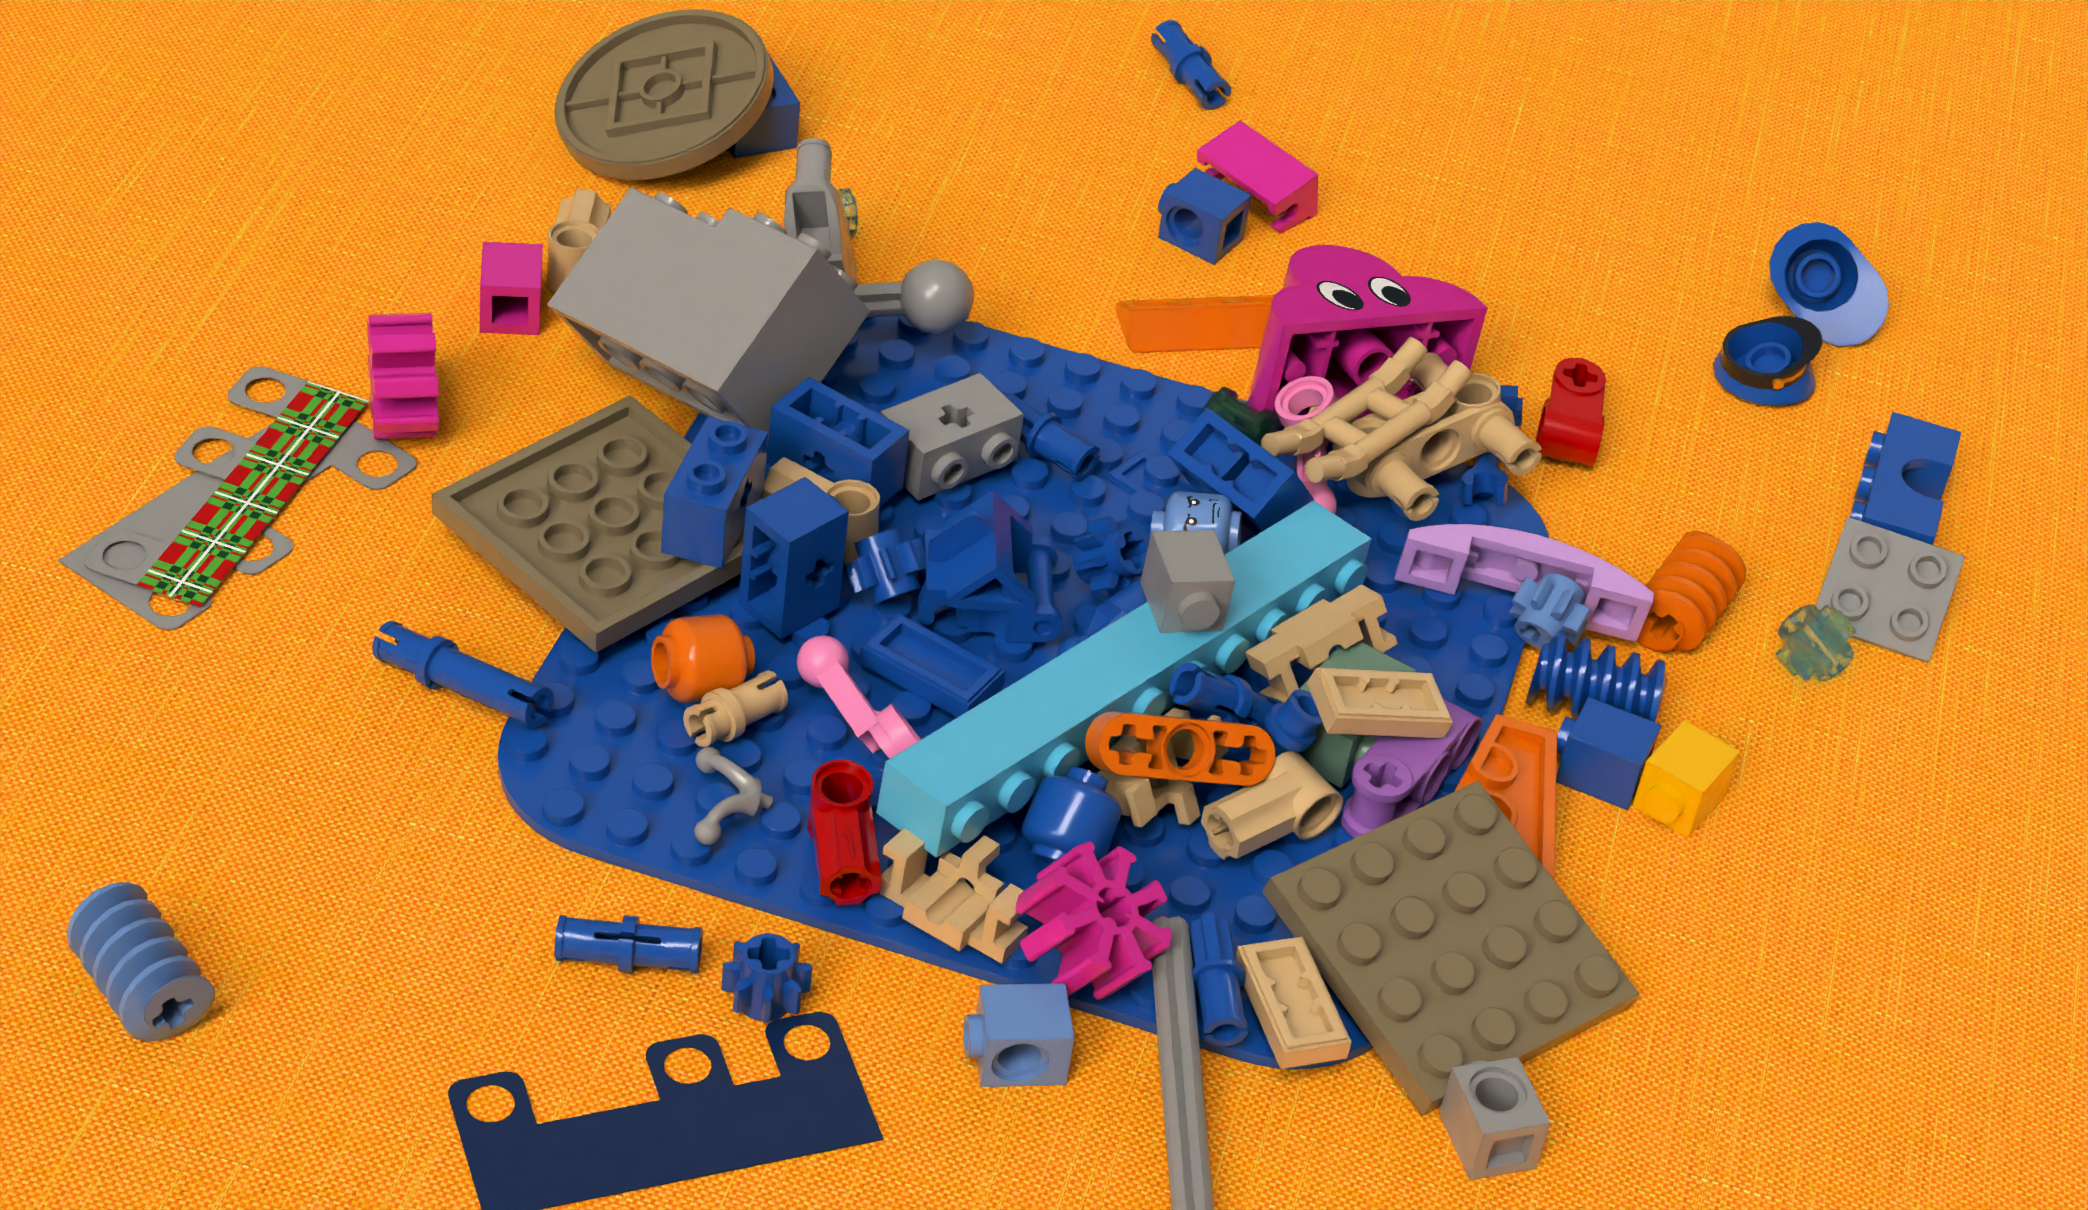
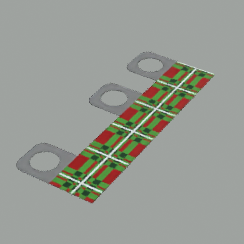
[84,366,369,607]

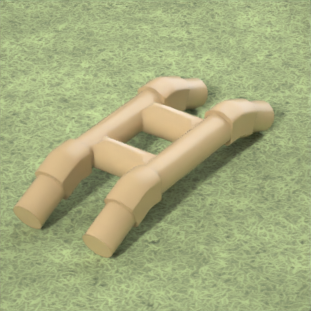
[1261,337,1472,483]

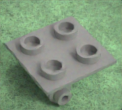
[1810,517,1965,663]

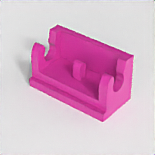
[1197,120,1318,233]

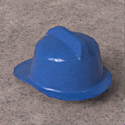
[1769,222,1889,347]

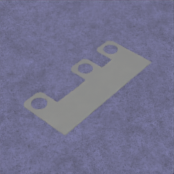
[58,420,416,630]

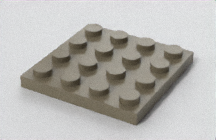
[432,395,761,653]
[1262,781,1640,1116]

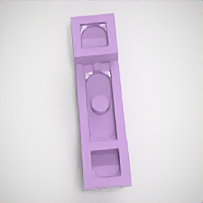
[1394,524,1654,642]

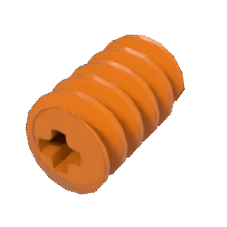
[1637,531,1747,652]

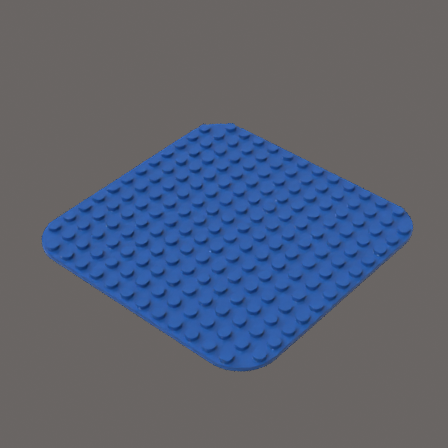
[498,316,1549,1069]

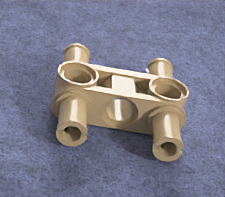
[1308,352,1542,521]

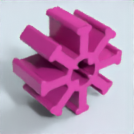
[367,312,439,439]
[1015,842,1172,1000]

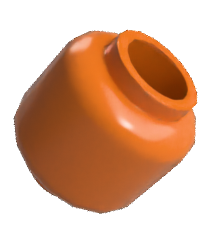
[651,614,755,703]

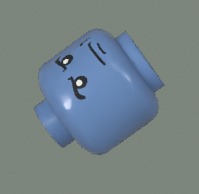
[1150,491,1242,555]

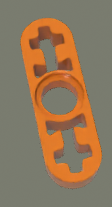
[1085,711,1275,786]

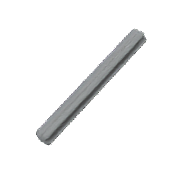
[1151,916,1214,1210]

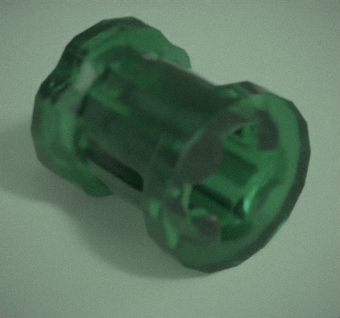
[1202,386,1279,446]

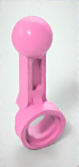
[1275,376,1337,514]
[797,635,921,759]

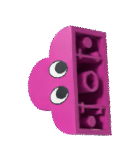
[1246,245,1488,428]

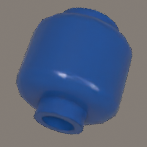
[1022,766,1122,865]

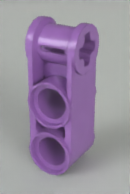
[1341,698,1482,838]

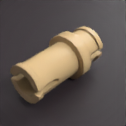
[683,670,788,747]

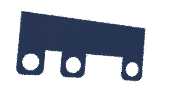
[448,1012,884,1210]

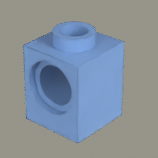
[963,983,1074,1087]

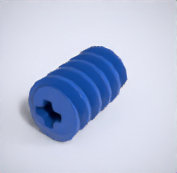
[1526,630,1667,722]

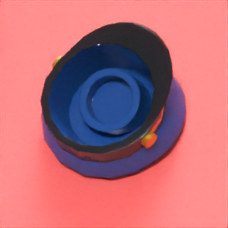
[1713,316,1822,406]

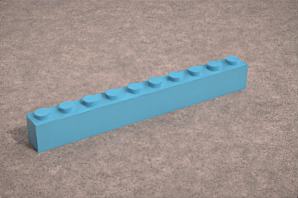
[876,500,1372,858]

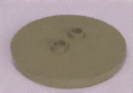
[554,9,774,180]

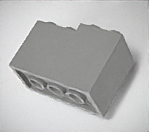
[547,187,870,448]

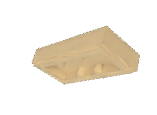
[1307,668,1453,738]
[1235,936,1352,1069]

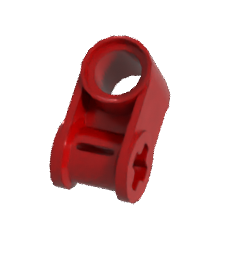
[1535,357,1606,467]

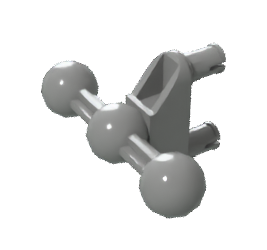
[784,138,975,334]

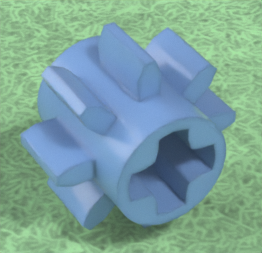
[1509,573,1591,649]

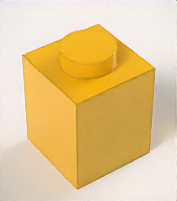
[1632,720,1741,838]

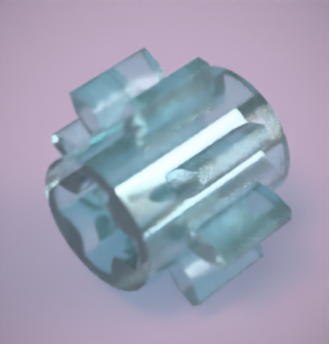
[1775,604,1857,681]

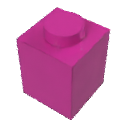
[480,242,543,335]

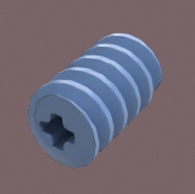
[66,882,215,1041]

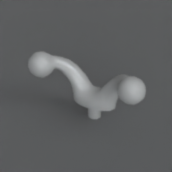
[694,747,773,845]

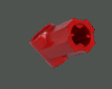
[807,759,882,905]

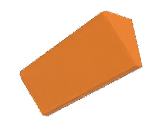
[1116,295,1274,353]

